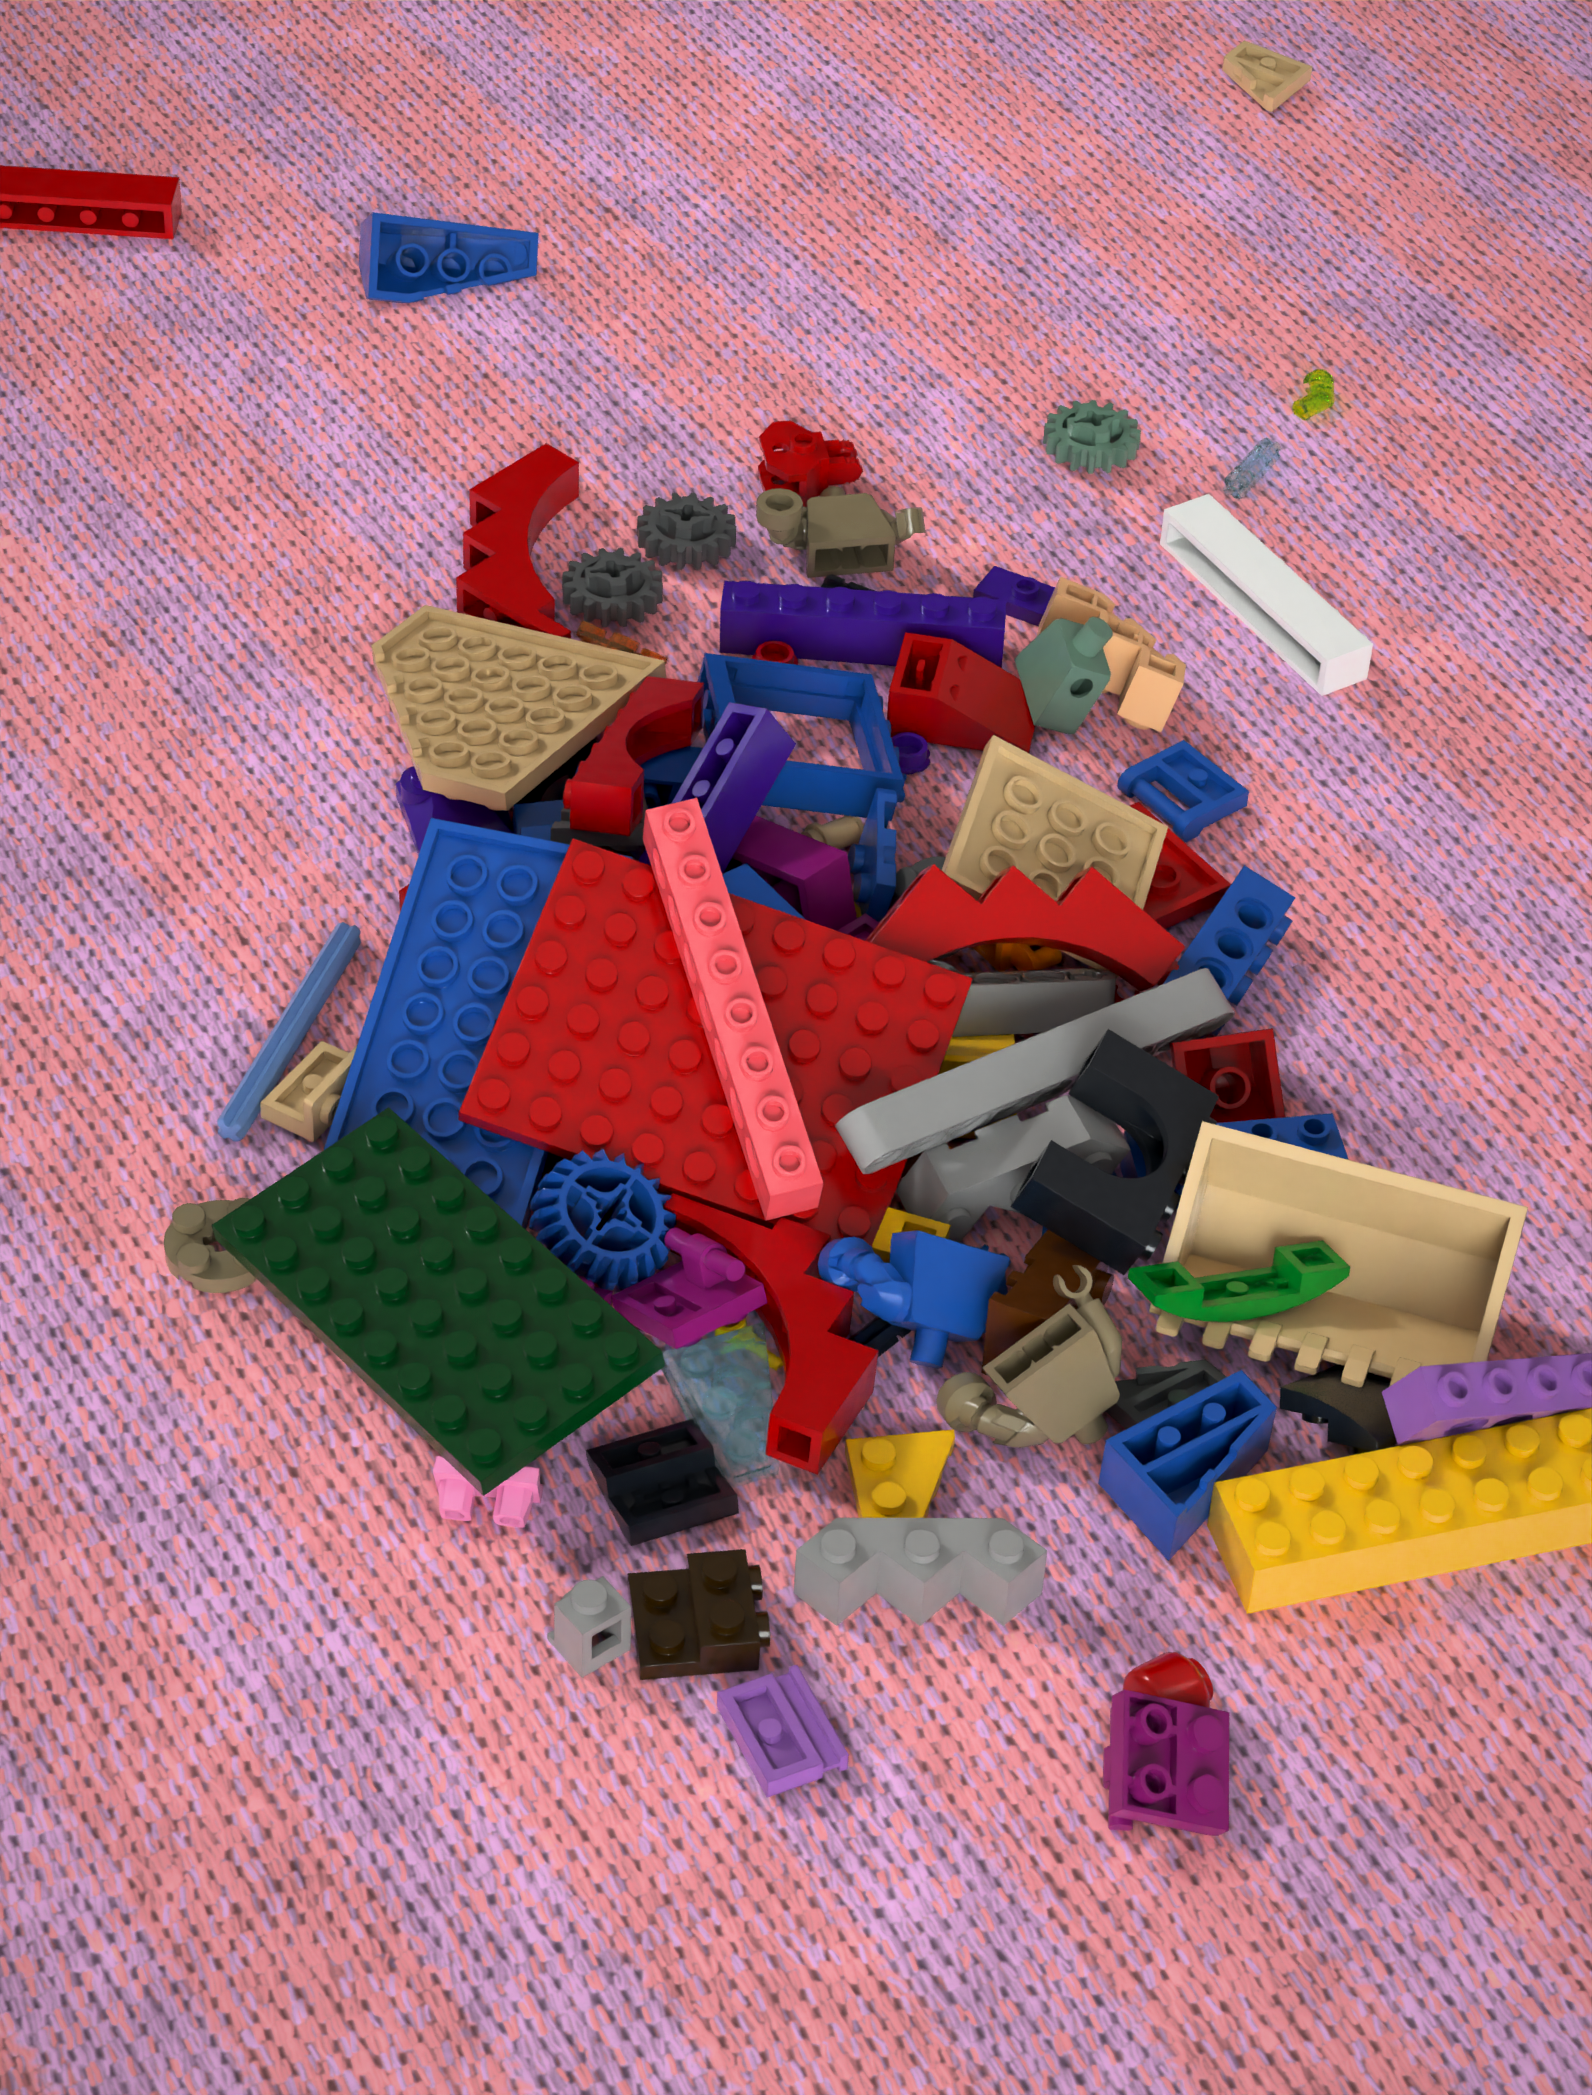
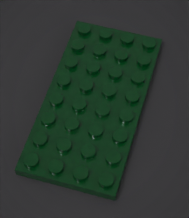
[212,1107,665,1496]

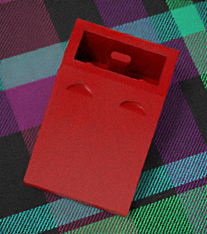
[887,632,1036,753]

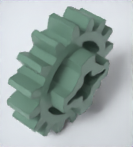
[1043,400,1141,474]

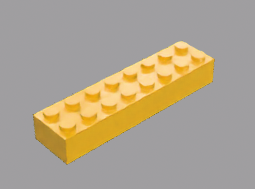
[1207,1408,1592,1614]

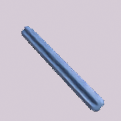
[217,922,361,1142]

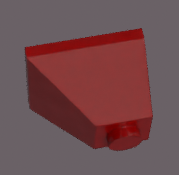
[1169,1028,1286,1123]

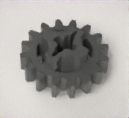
[637,493,737,570]
[562,548,663,627]

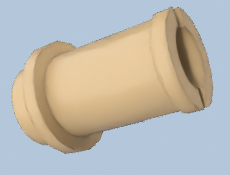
[801,815,864,849]

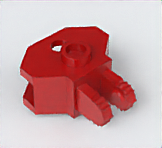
[758,420,863,507]

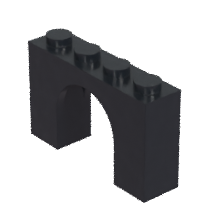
[1010,1029,1219,1275]

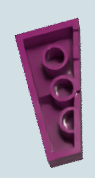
[723,816,857,931]

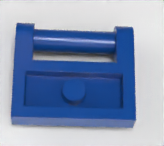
[1117,740,1249,842]

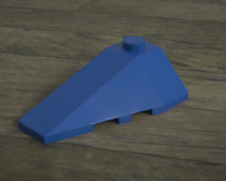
[359,212,539,303]

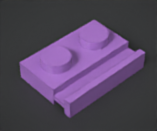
[717,1665,849,1798]

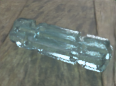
[1223,438,1281,499]

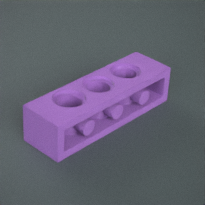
[1382,1353,1592,1446]

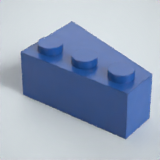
[1098,1370,1277,1561]

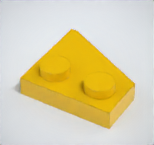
[845,1429,955,1518]

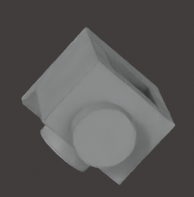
[547,1576,631,1678]

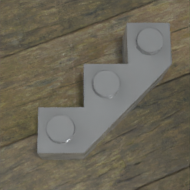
[896,1095,1131,1242]
[794,1518,1047,1626]

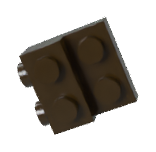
[627,1549,770,1680]

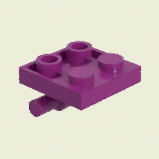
[611,1228,767,1349]
[1103,1689,1229,1836]

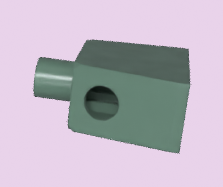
[1014,617,1113,735]

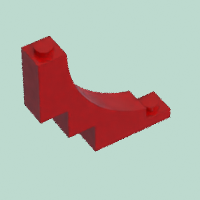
[456,443,579,639]
[865,864,1185,991]

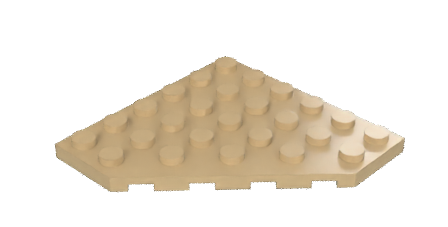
[371,605,666,811]

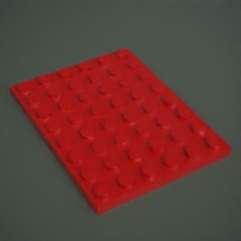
[458,838,973,1247]

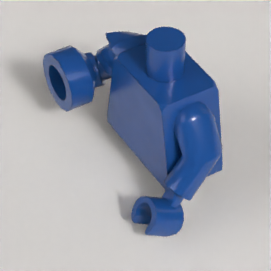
[818,1230,1011,1369]

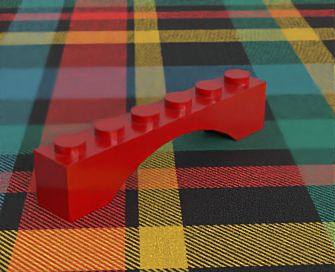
[563,676,704,836]

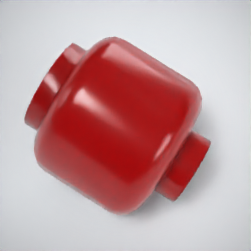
[1122,1652,1213,1708]

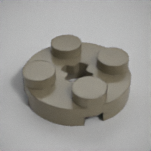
[164,1198,256,1293]

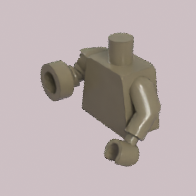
[756,486,926,578]
[936,1265,1122,1448]

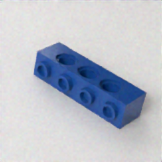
[1163,865,1296,1039]

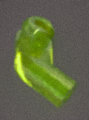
[1292,368,1335,420]

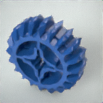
[529,1149,676,1291]

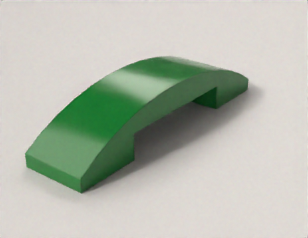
[1128,1240,1350,1322]

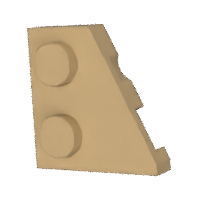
[1222,40,1312,112]

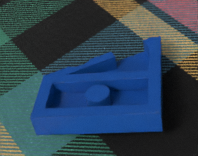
[848,788,897,922]

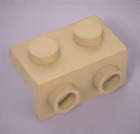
[260,1041,358,1142]

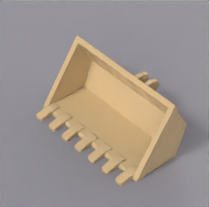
[1149,1121,1528,1387]

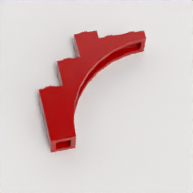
[663,1193,879,1475]

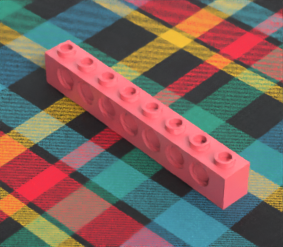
[642,798,823,1221]

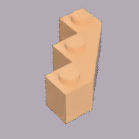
[1037,576,1186,732]

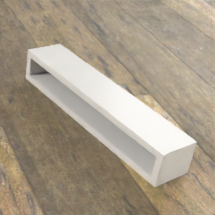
[1160,494,1373,696]

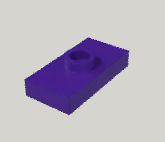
[973,566,1055,627]

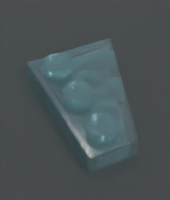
[661,1322,779,1488]

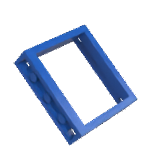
[697,653,907,821]

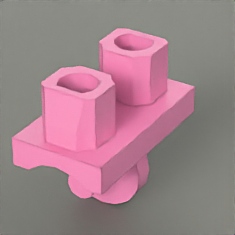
[433,1456,543,1528]

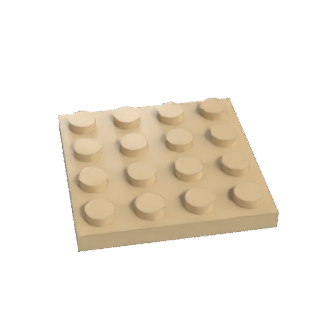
[942,735,1168,979]

